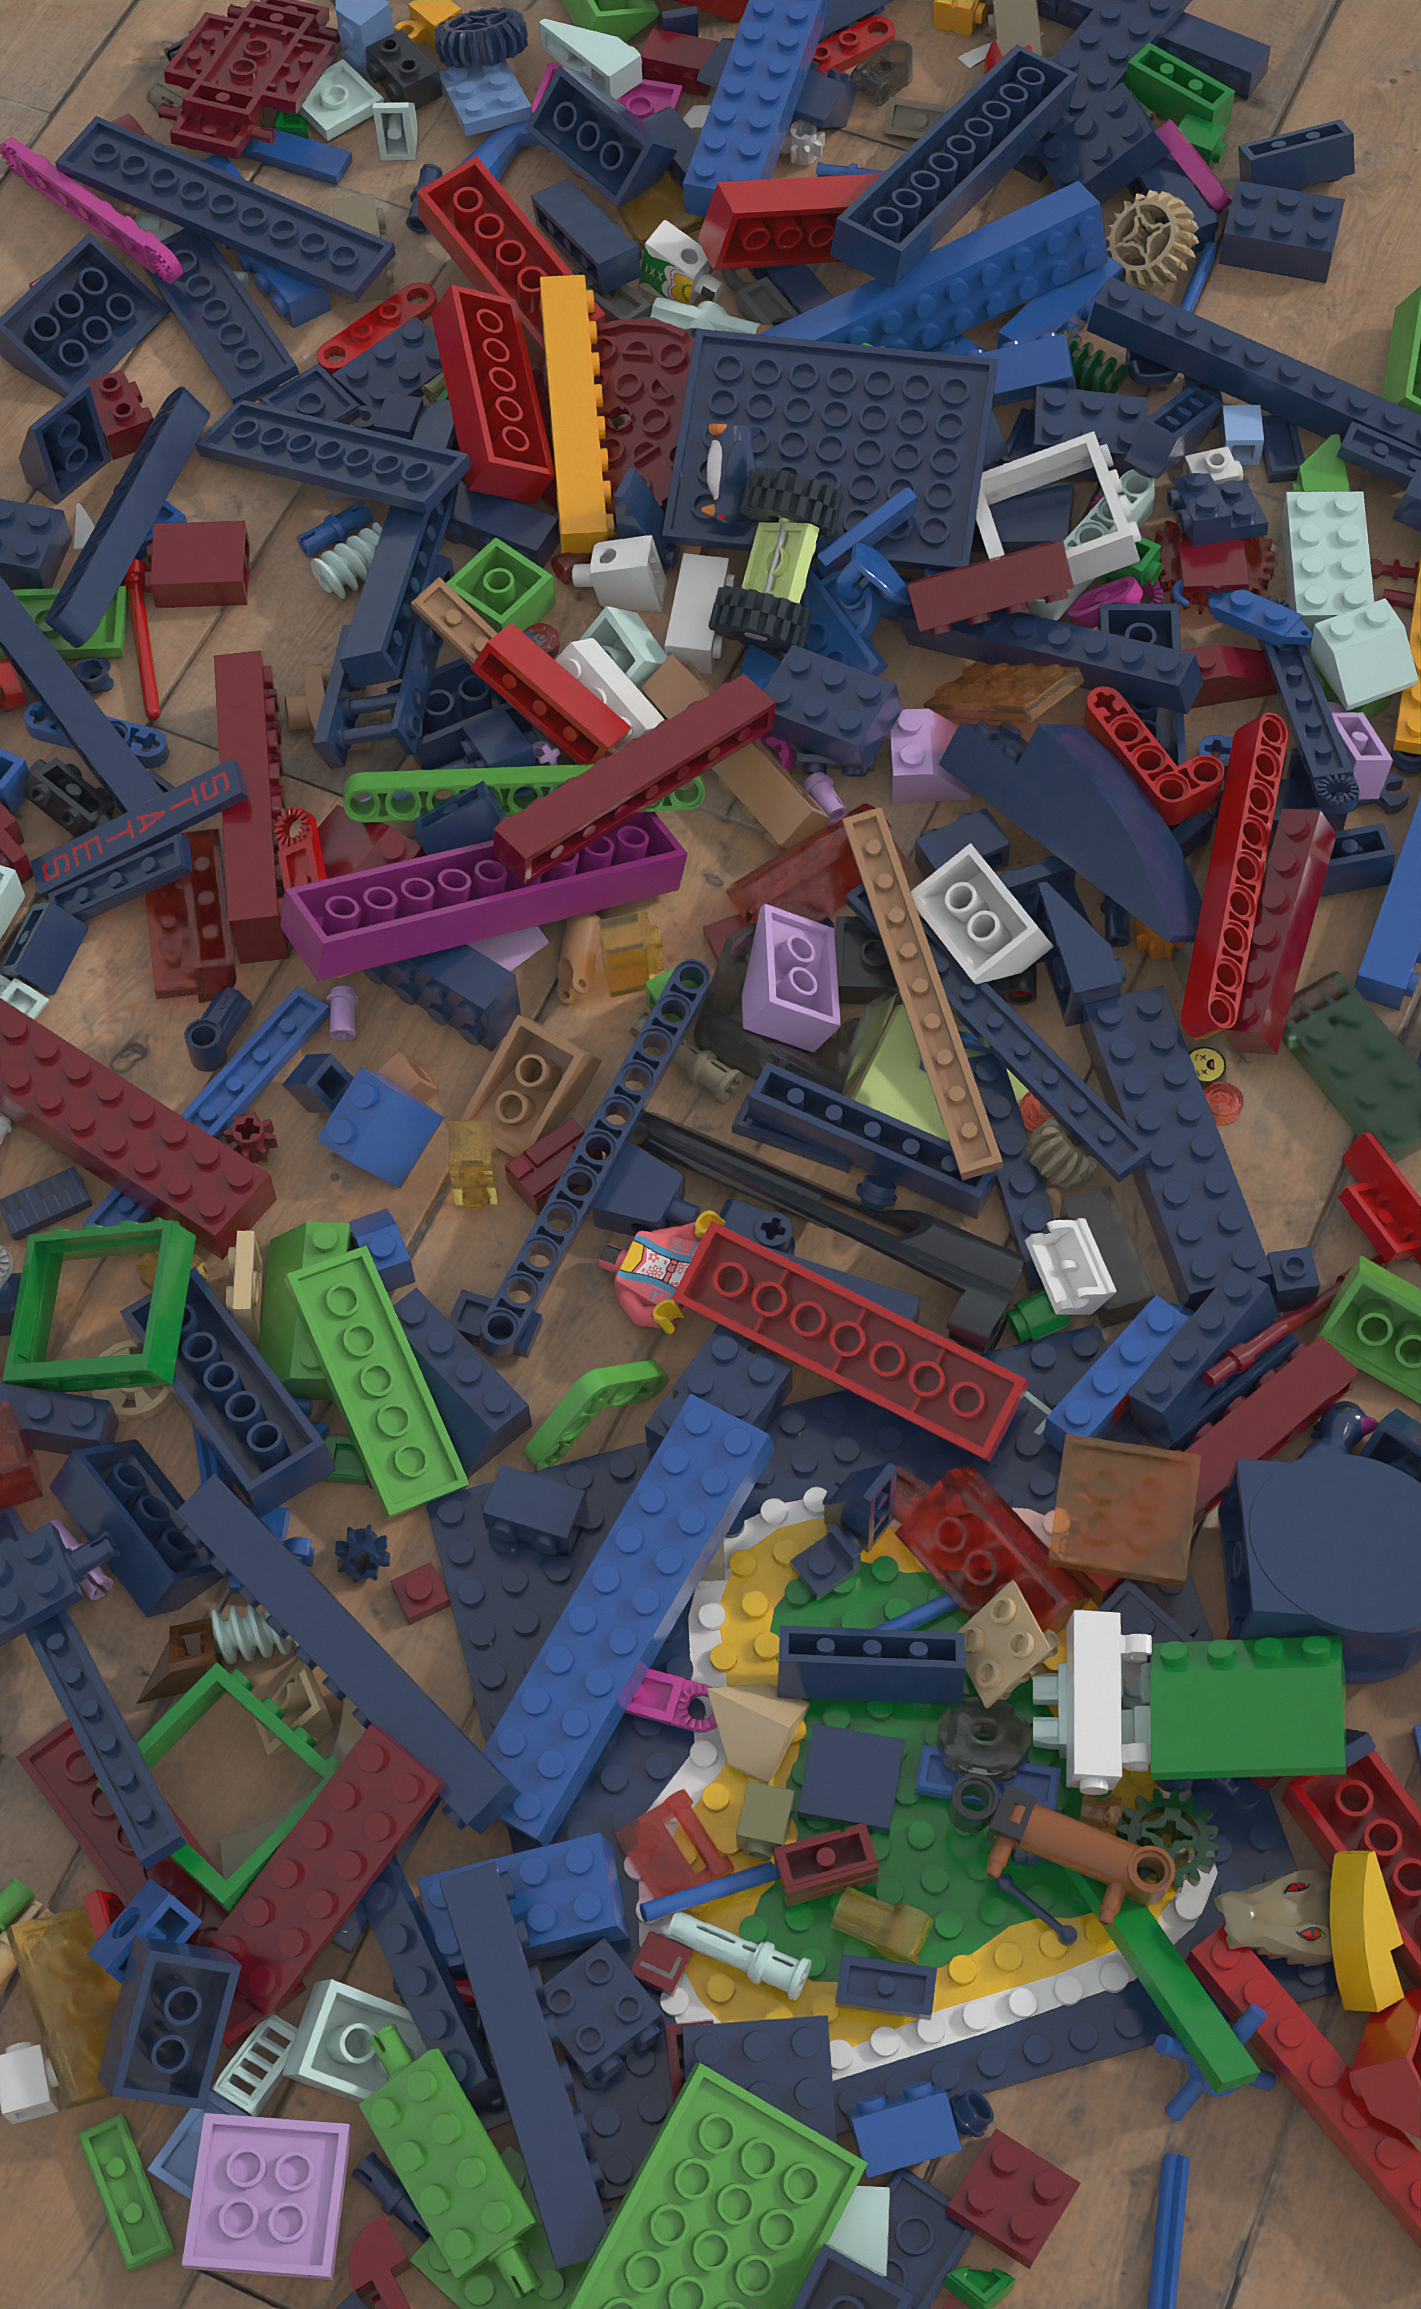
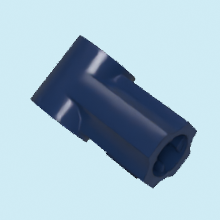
[184,986,252,1072]

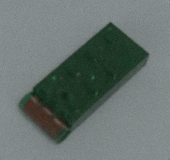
[1281,971,1421,1164]

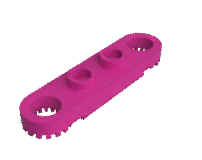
[624,1669,717,1733]

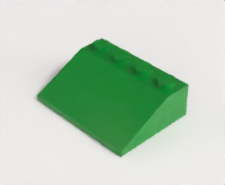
[1150,1635,1346,1780]

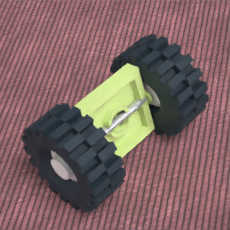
[708,468,844,654]

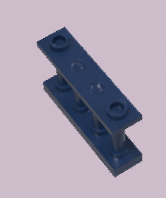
[312,615,443,769]

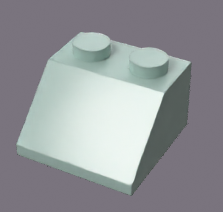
[1309,598,1418,711]
[580,606,668,697]

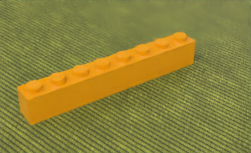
[540,275,614,555]

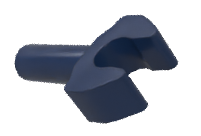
[1357,773,1410,815]

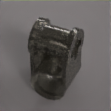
[849,40,913,107]

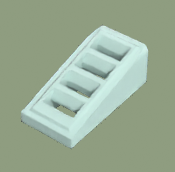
[211,2015,298,2117]

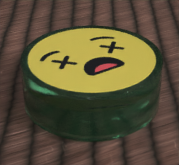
[1189,1047,1226,1090]

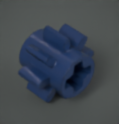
[335,1525,390,1583]

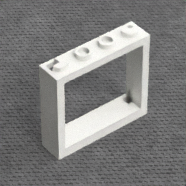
[976,431,1142,602]

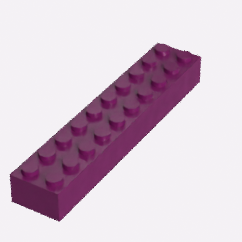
[280,812,688,981]

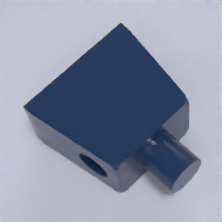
[592,1142,701,1237]

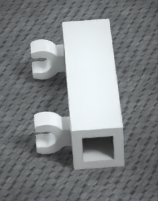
[1066,1610,1152,1795]

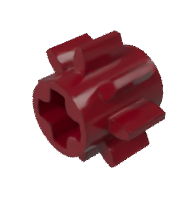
[223,1111,278,1163]

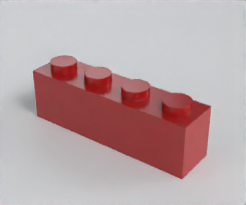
[470,623,632,765]

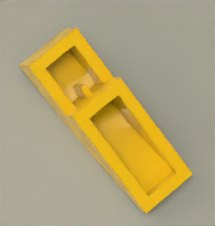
[1330,1851,1404,2012]

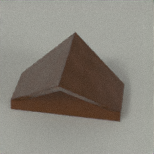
[136,1617,223,1704]

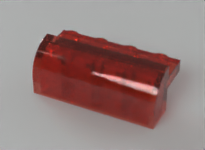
[725,803,910,925]
[145,828,237,1003]

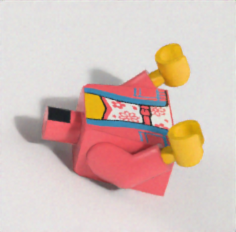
[598,1210,725,1334]

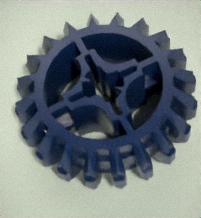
[434,7,528,69]

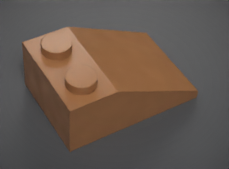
[458,1015,602,1158]

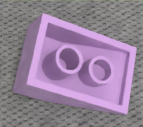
[742,903,841,1053]

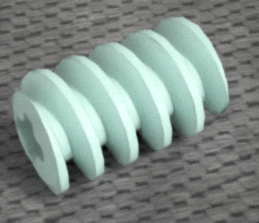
[310,522,383,599]
[211,1603,299,1665]

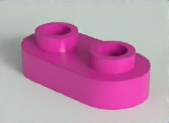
[1068,576,1143,629]

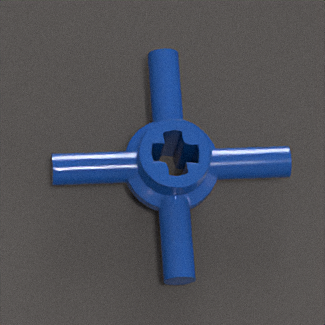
[1154,2004,1276,2121]

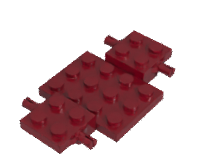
[158,0,340,159]

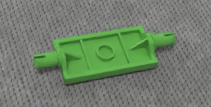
[359,2024,543,2302]

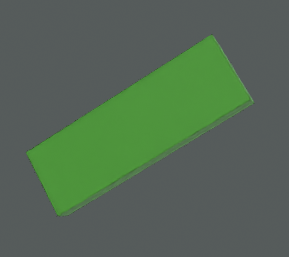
[77,2113,176,2273]

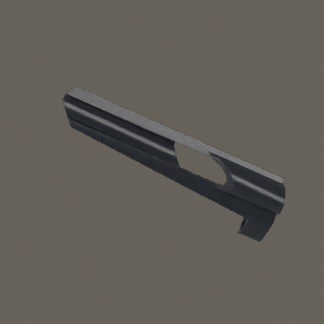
[629,1110,1024,1354]

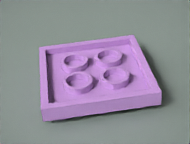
[182,2113,352,2280]

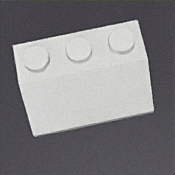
[911,843,1054,984]

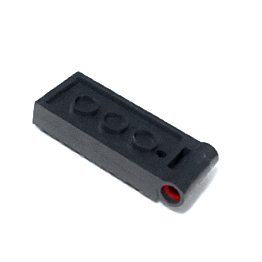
[835,916,1037,1005]

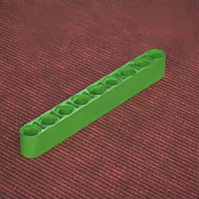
[343,764,705,823]

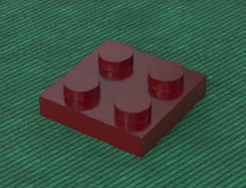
[944,2129,1080,2270]

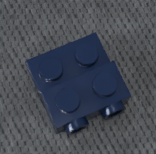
[1167,473,1268,547]

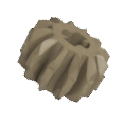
[1025,1118,1097,1190]

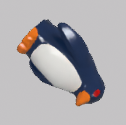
[701,424,763,525]

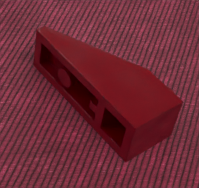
[1181,644,1277,709]

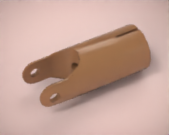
[557,912,601,1005]

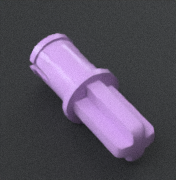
[531,741,561,766]

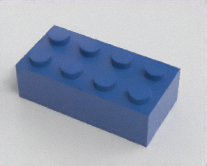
[418,1832,629,1978]

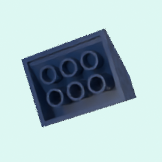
[0,233,171,398]

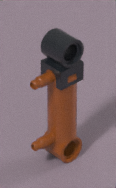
[947,1773,1176,1926]

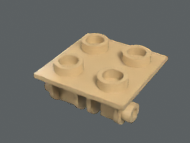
[956,1580,1061,1708]

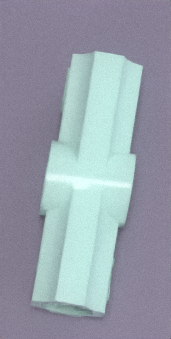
[650,297,760,339]

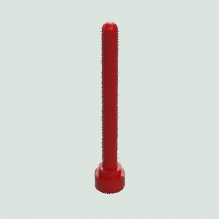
[120,559,161,721]

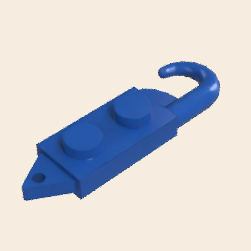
[1172,578,1313,648]

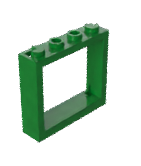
[2,1217,196,1393]
[96,1662,341,1914]

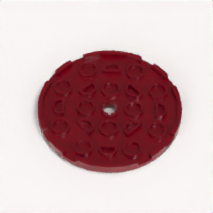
[532,319,695,523]

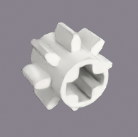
[782,120,825,165]

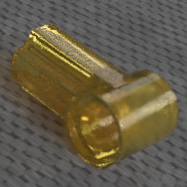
[831,1886,934,1965]

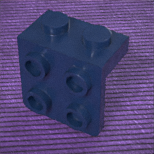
[998,856,1093,964]

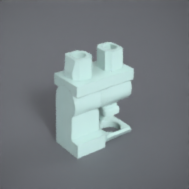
[1033,1662,1151,1759]

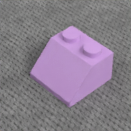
[888,709,972,803]

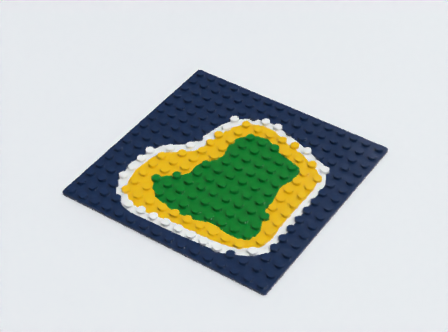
[427,1325,1338,2201]

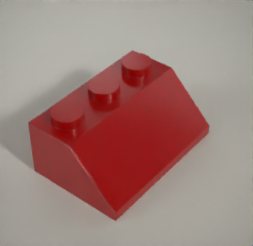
[1349,1987,1421,2139]

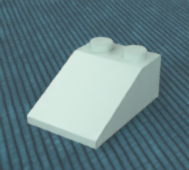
[282,1979,427,2103]

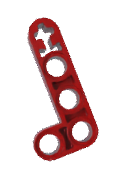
[1084,686,1224,825]

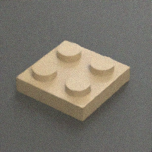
[226,1231,264,1346]

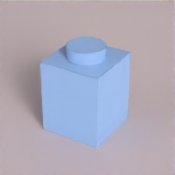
[1218,404,1264,465]

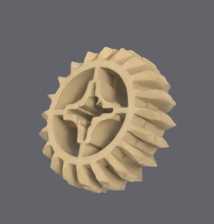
[1105,190,1199,292]

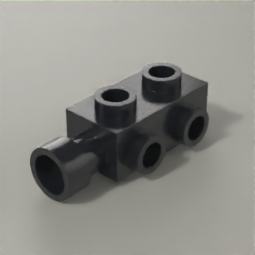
[23,757,116,838]

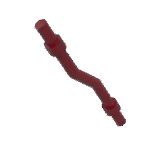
[1201,1255,1387,1388]

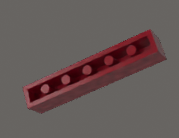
[1222,809,1337,1055]

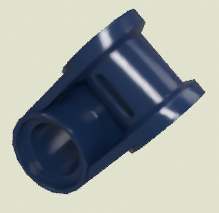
[719,1199,796,1255]

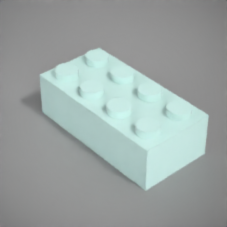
[1281,492,1374,634]

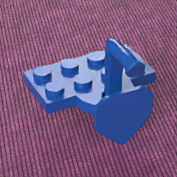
[780,542,941,677]

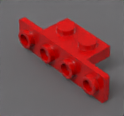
[1338,1132,1421,1265]

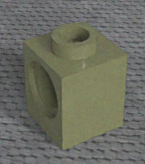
[736,1781,795,1861]

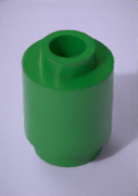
[1006,1290,1071,1344]

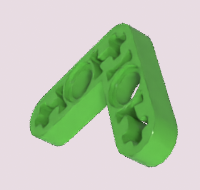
[524,1360,669,1471]

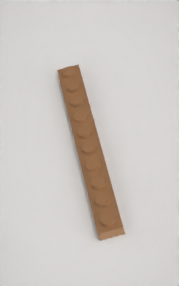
[842,807,1003,1181]

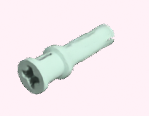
[666,1911,812,2001]

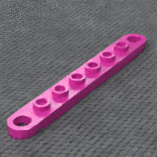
[0,137,183,284]

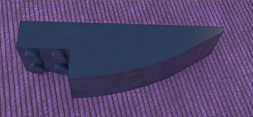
[939,721,1202,943]

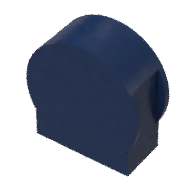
[1218,1454,1421,1685]

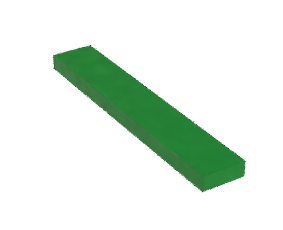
[1062,1866,1261,2094]

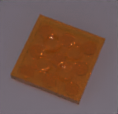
[1047,1434,1201,1588]

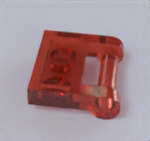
[614,1789,735,1900]

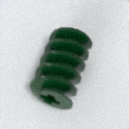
[1058,329,1129,394]

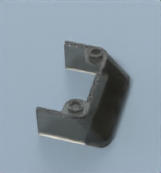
[694,922,897,1096]

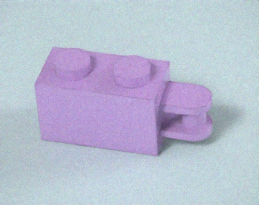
[1327,702,1393,800]

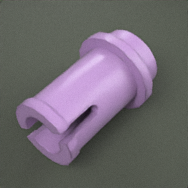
[804,772,848,824]
[326,986,359,1041]

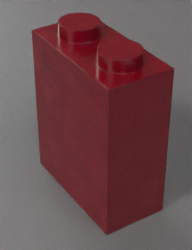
[145,520,250,608]

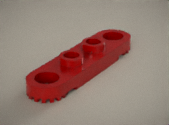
[812,16,895,73]
[316,282,437,376]
[274,806,327,891]

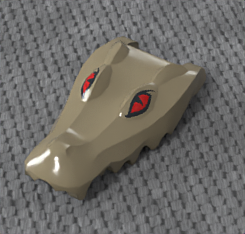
[1214,1869,1333,1967]

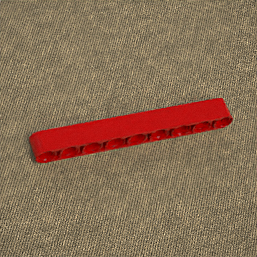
[1181,712,1288,1040]

